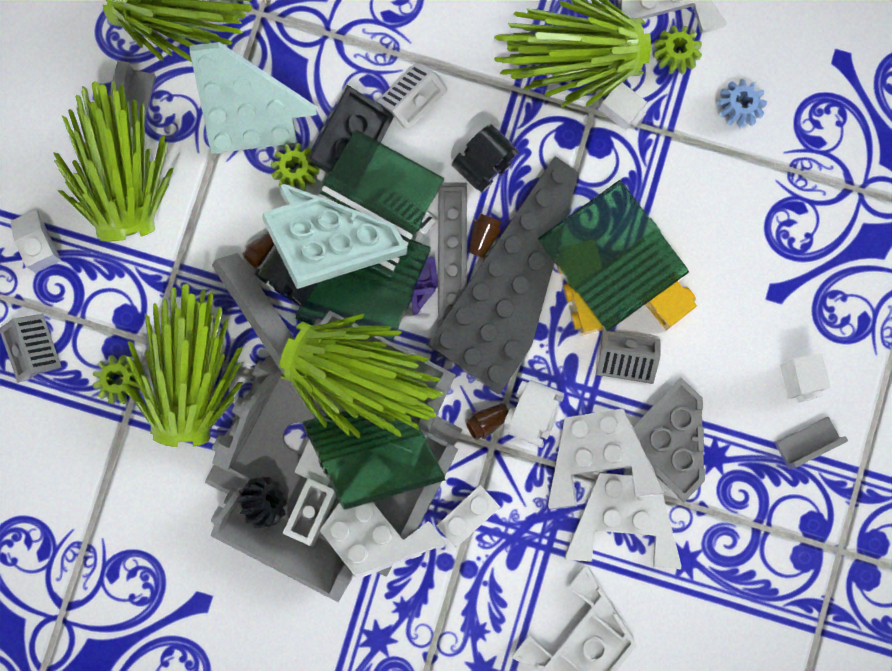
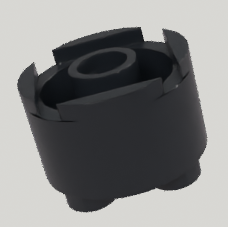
[451,124,520,193]
[254,244,319,306]

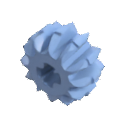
[717,79,767,129]

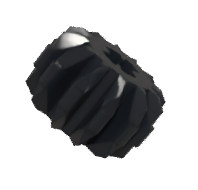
[236,477,288,528]

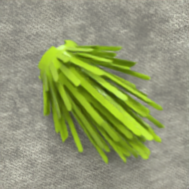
[102,0,252,62]
[494,0,651,108]
[53,80,174,242]
[122,284,243,447]
[279,313,443,438]

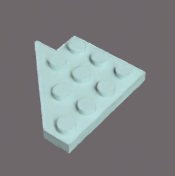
[190,42,317,154]
[262,184,407,289]

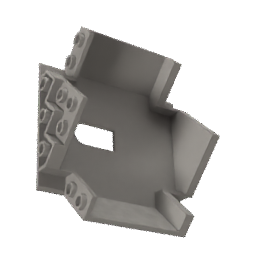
[205,310,463,603]

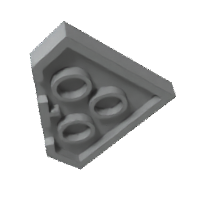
[633,377,705,502]

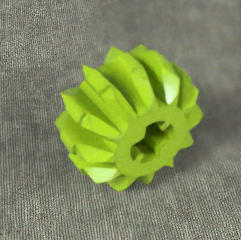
[654,25,702,75]
[270,143,320,191]
[92,355,139,404]

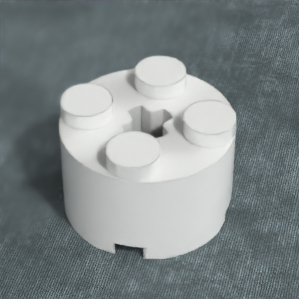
[504,380,564,448]

